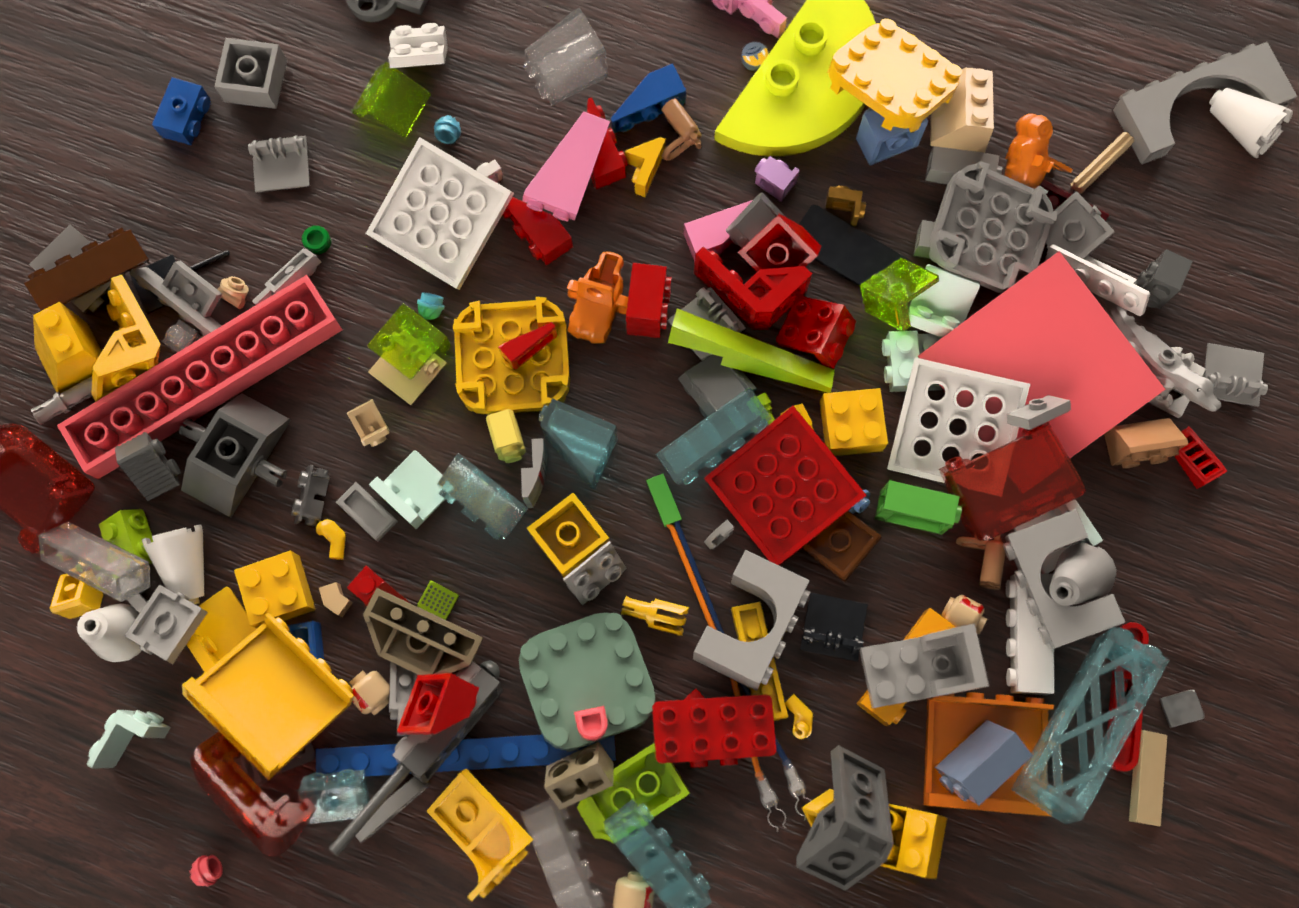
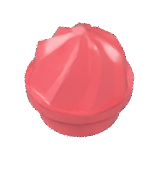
[189,855,223,886]

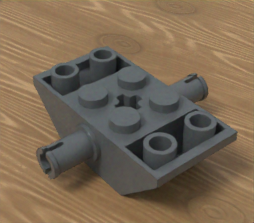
[179,393,291,518]

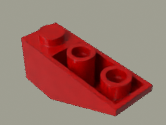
[587,97,628,190]
[502,197,573,266]

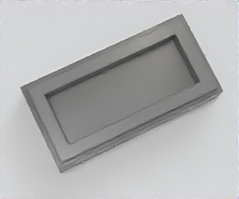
[336,482,398,542]

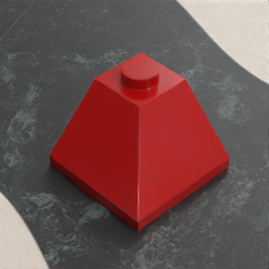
[738,214,821,272]
[397,673,479,734]

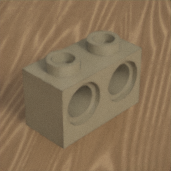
[544,741,614,810]

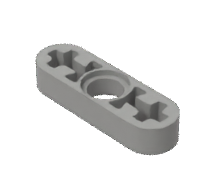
[355,776,430,843]

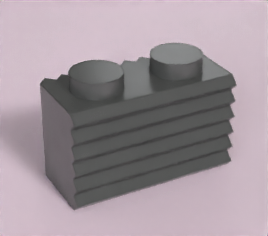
[115,432,181,501]

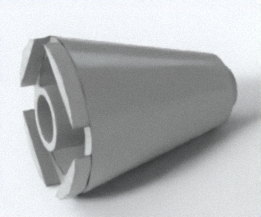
[1049,543,1117,606]

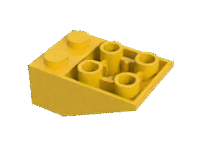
[880,804,947,879]

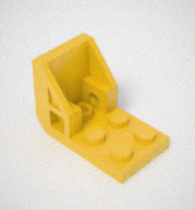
[91,275,160,402]

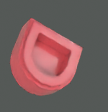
[574,706,607,741]

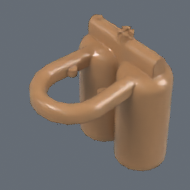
[662,99,701,161]
[956,533,1006,590]

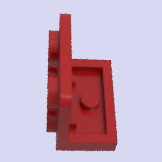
[776,296,856,370]

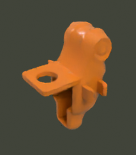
[1004,113,1073,189]
[567,251,628,344]

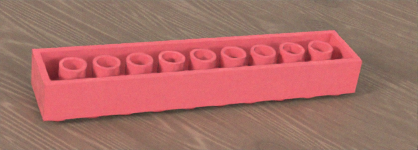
[57,275,342,479]

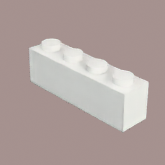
[1006,574,1054,695]

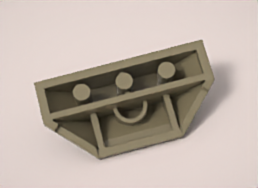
[363,588,484,675]

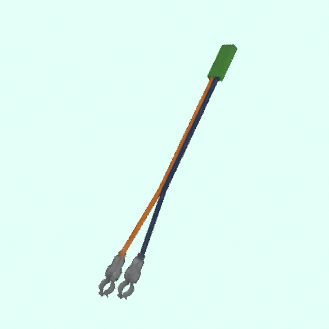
[646,474,812,832]

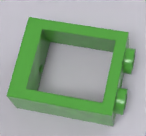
[874,480,962,535]

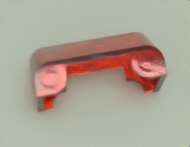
[939,421,1086,541]
[0,423,95,554]
[190,732,318,857]

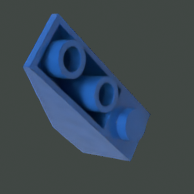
[611,63,686,133]

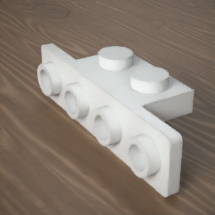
[1045,244,1150,316]

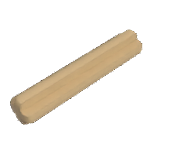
[1071,132,1134,194]

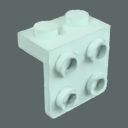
[87,710,171,769]

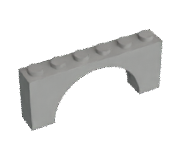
[1113,42,1298,165]

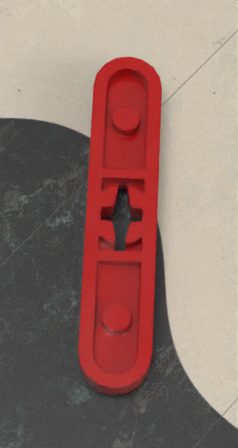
[1105,622,1149,771]

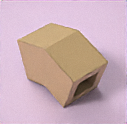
[319,582,353,617]

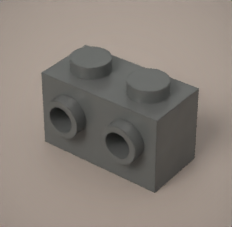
[1135,249,1193,309]

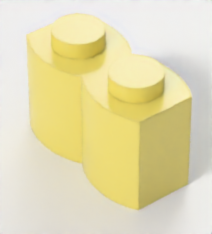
[486,409,526,463]

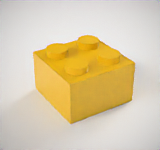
[819,388,888,456]
[527,492,610,578]
[234,551,316,628]

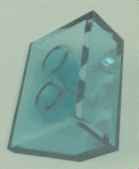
[437,453,528,540]

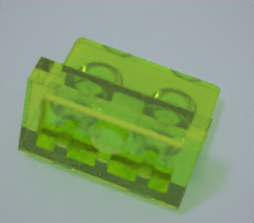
[352,62,430,137]
[860,258,939,332]
[368,303,451,380]

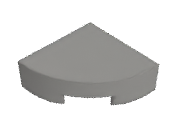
[704,519,734,550]

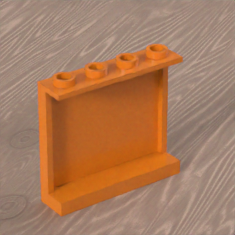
[923,692,1054,816]

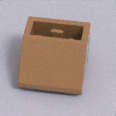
[1104,418,1188,468]

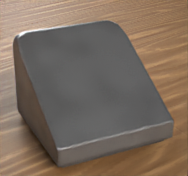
[1159,689,1205,728]

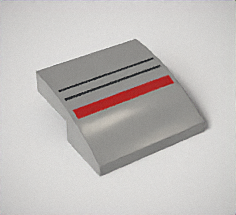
[521,438,548,508]

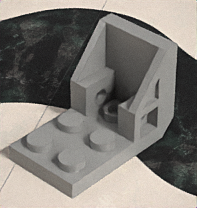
[859,624,989,708]

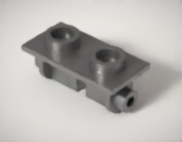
[291,465,330,527]

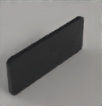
[799,205,914,303]

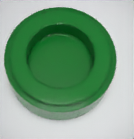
[302,225,331,255]

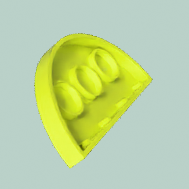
[714,0,876,156]

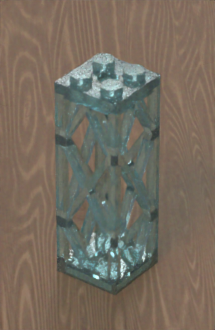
[1011,627,1169,824]

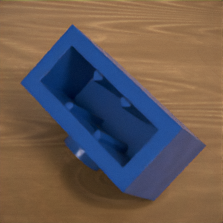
[152,77,210,145]

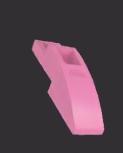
[713,0,787,39]

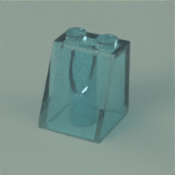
[538,398,618,490]

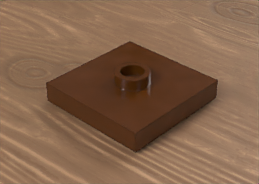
[801,511,881,582]

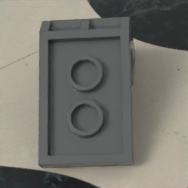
[796,745,893,891]

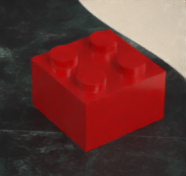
[626,263,672,338]

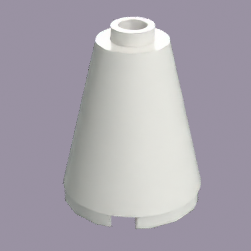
[1209,88,1293,158]
[142,525,204,604]
[77,604,142,662]

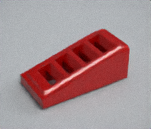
[498,322,558,370]
[1174,427,1228,489]

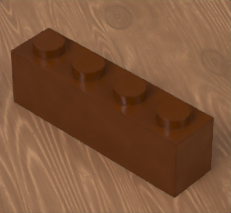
[24,228,149,311]

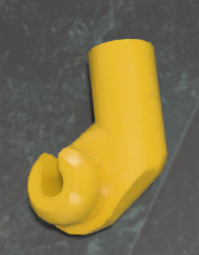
[316,519,346,560]
[785,694,813,739]

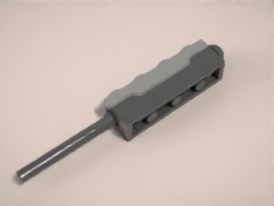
[329,661,503,856]

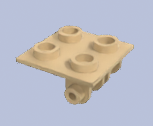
[368,330,447,405]

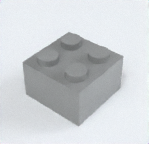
[214,38,287,109]

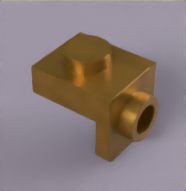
[825,186,866,227]

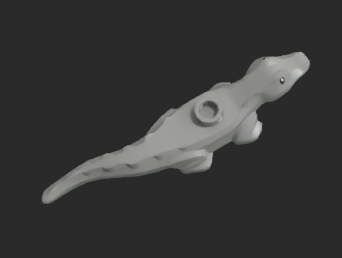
[1091,292,1221,412]

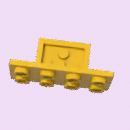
[186,587,257,672]

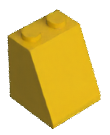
[33,302,102,393]

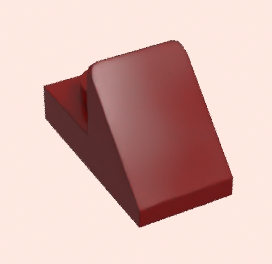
[347,566,411,606]

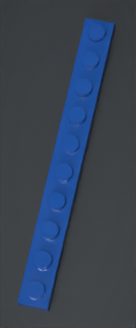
[316,735,616,780]

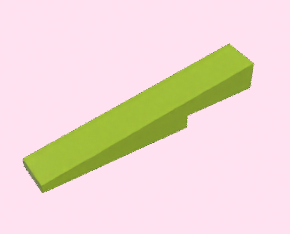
[668,308,834,393]

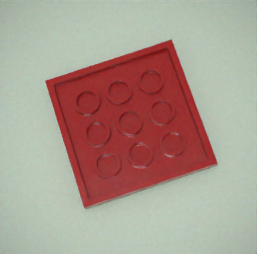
[704,406,867,566]

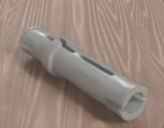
[31,376,92,425]

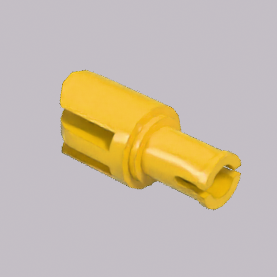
[621,596,689,636]

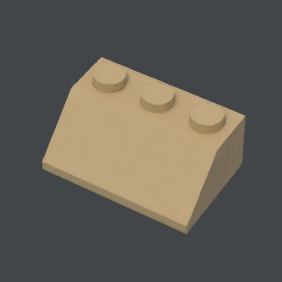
[930,68,994,153]

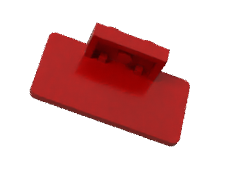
[652,695,776,768]

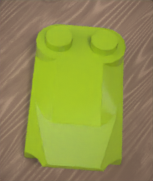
[577,743,690,843]

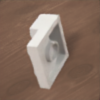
[388,23,448,68]

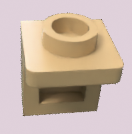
[347,399,389,447]

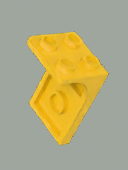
[427,769,533,902]

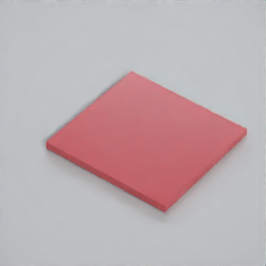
[917,251,1166,493]

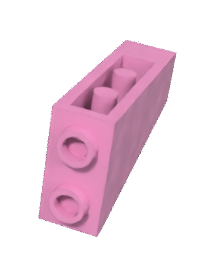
[523,112,610,221]

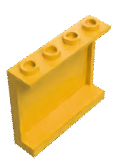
[182,613,354,781]

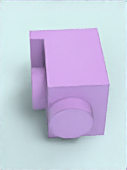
[755,156,800,201]

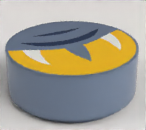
[741,42,769,71]

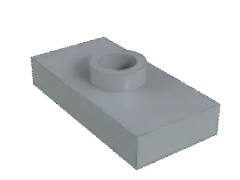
[1006,395,1071,430]

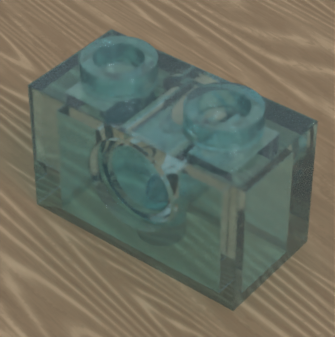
[298,769,370,824]

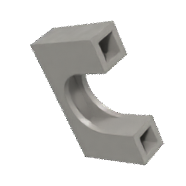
[913,146,1002,258]
[1003,509,1125,649]
[693,550,811,691]

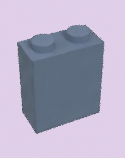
[935,720,1033,805]

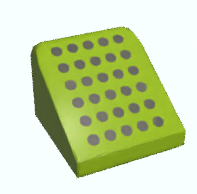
[417,581,459,620]

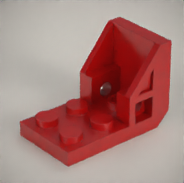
[694,246,812,330]

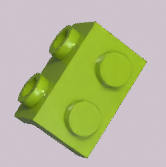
[99,509,153,577]

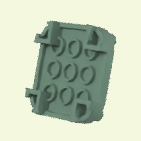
[519,612,655,752]

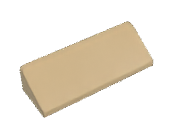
[1129,730,1167,826]

